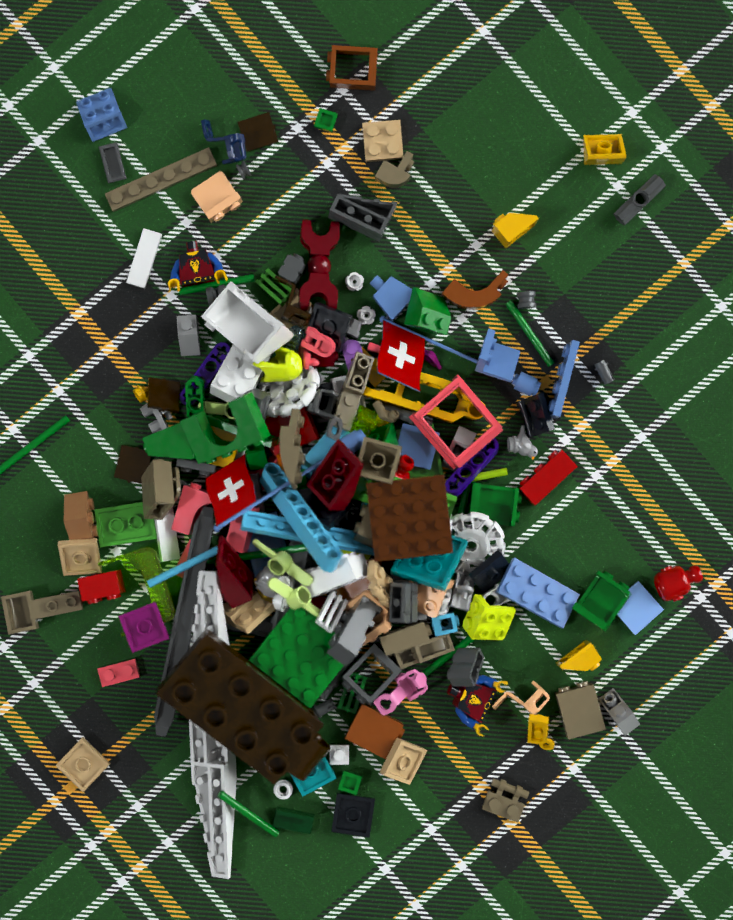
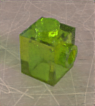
[349,405,378,438]

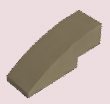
[391,634,455,669]

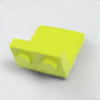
[462,594,516,640]

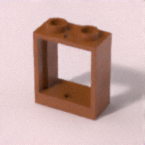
[326,45,378,91]

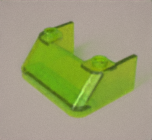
[98,547,176,637]

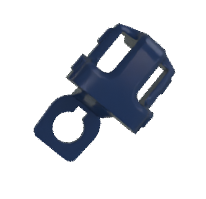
[201,119,247,165]

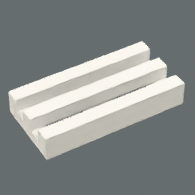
[315,590,348,633]

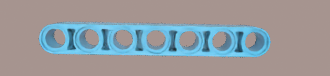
[260,462,342,573]

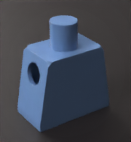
[370,275,412,322]

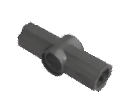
[613,174,666,226]

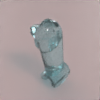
[286,325,305,353]

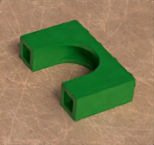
[180,392,270,464]

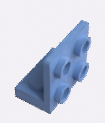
[76,88,127,142]
[475,328,520,382]

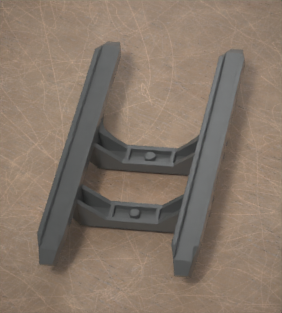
[154,506,308,737]

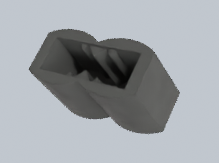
[447,648,484,687]

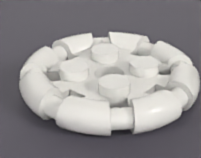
[259,366,320,418]
[450,512,506,576]

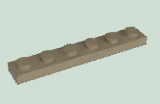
[105,147,217,212]

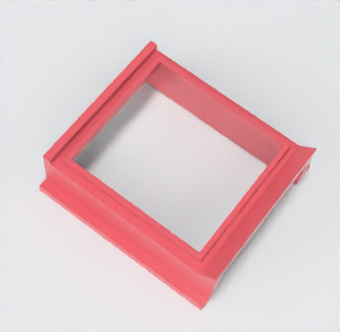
[409,374,503,470]

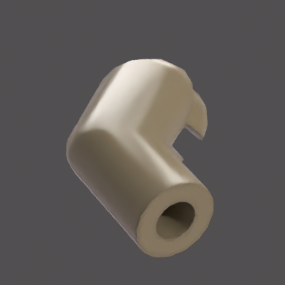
[372,400,399,423]

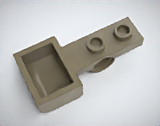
[1,590,83,635]

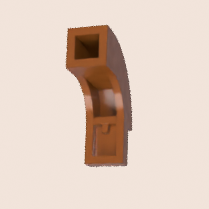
[441,270,508,310]

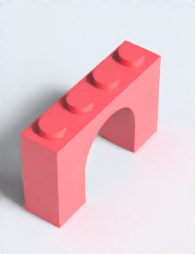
[171,482,260,553]

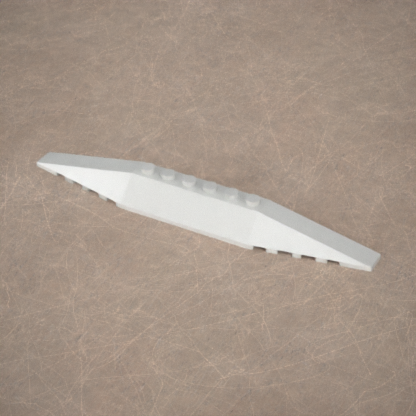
[189,570,237,879]

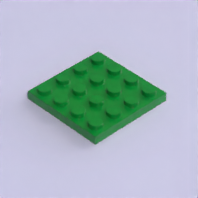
[248,607,344,708]

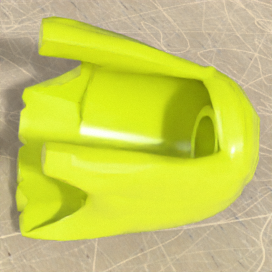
[253,347,303,382]

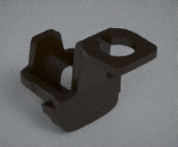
[274,276,314,327]

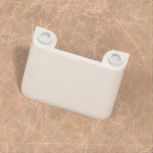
[201,282,294,364]

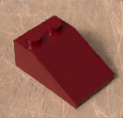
[306,439,363,511]
[216,536,255,608]

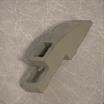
[333,352,375,432]
[280,409,306,490]

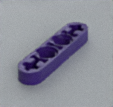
[180,342,231,406]
[445,438,499,496]

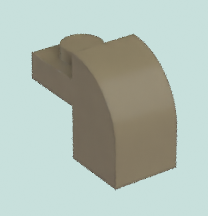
[375,151,415,188]

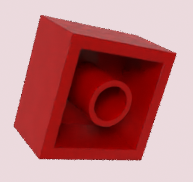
[77,570,126,604]

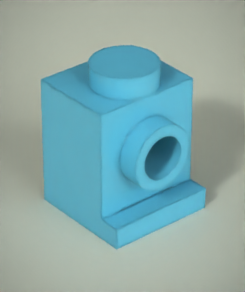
[430,611,460,637]

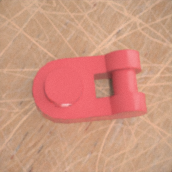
[301,326,336,357]

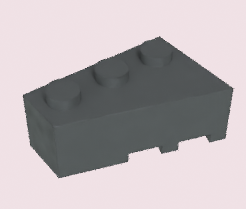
[328,194,398,242]
[327,595,382,667]

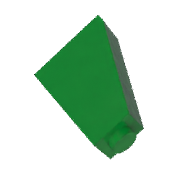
[143,423,196,460]

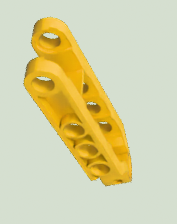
[362,358,486,423]

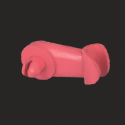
[298,342,319,370]

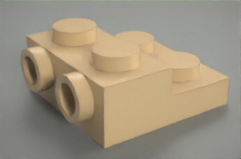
[223,590,276,634]

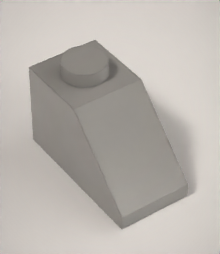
[177,315,201,357]
[442,426,477,472]

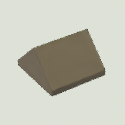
[358,437,402,485]

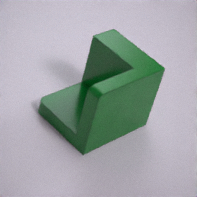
[245,444,268,471]

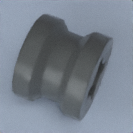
[517,291,537,309]

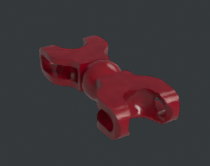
[298,219,340,311]

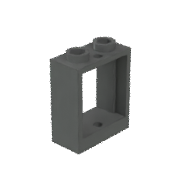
[341,644,402,706]

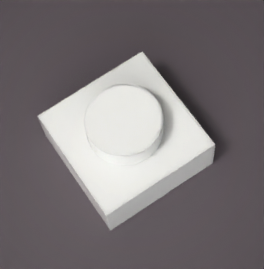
[330,744,349,765]

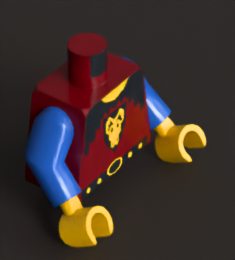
[168,241,228,292]
[447,675,508,737]

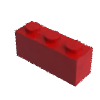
[519,450,578,506]

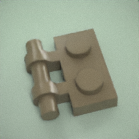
[482,778,529,823]

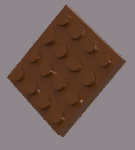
[366,475,453,562]

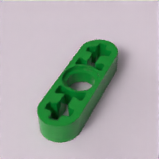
[185,376,206,417]

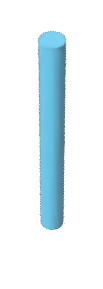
[147,546,218,588]

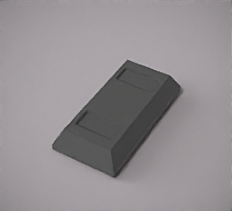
[99,142,127,184]

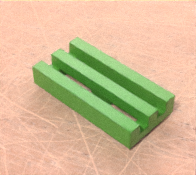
[255,268,295,306]

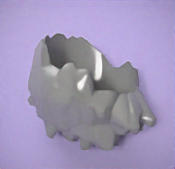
[255,566,281,598]

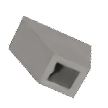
[598,688,640,736]

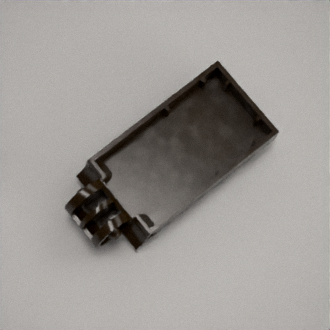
[156,628,331,784]

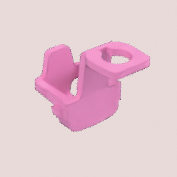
[373,669,428,716]

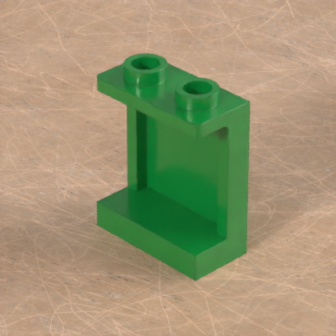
[469,483,522,527]
[572,570,632,632]

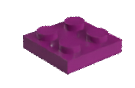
[119,602,170,653]

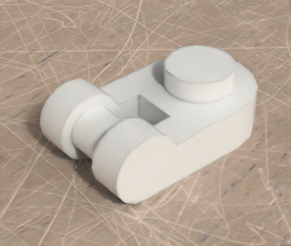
[272,576,295,612]

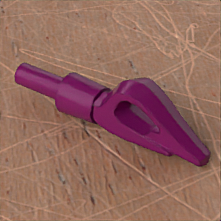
[424,350,442,371]

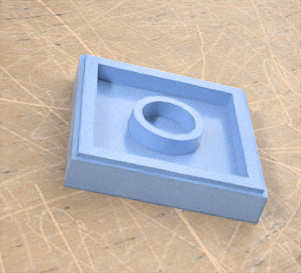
[617,581,664,635]

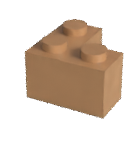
[64,491,98,540]

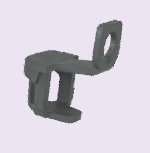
[306,389,343,441]

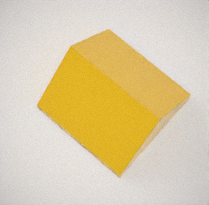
[583,134,626,165]

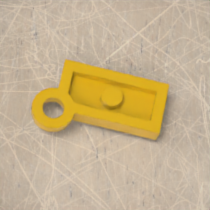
[527,714,555,750]

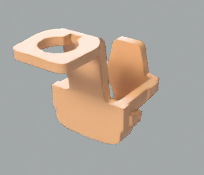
[492,680,550,715]

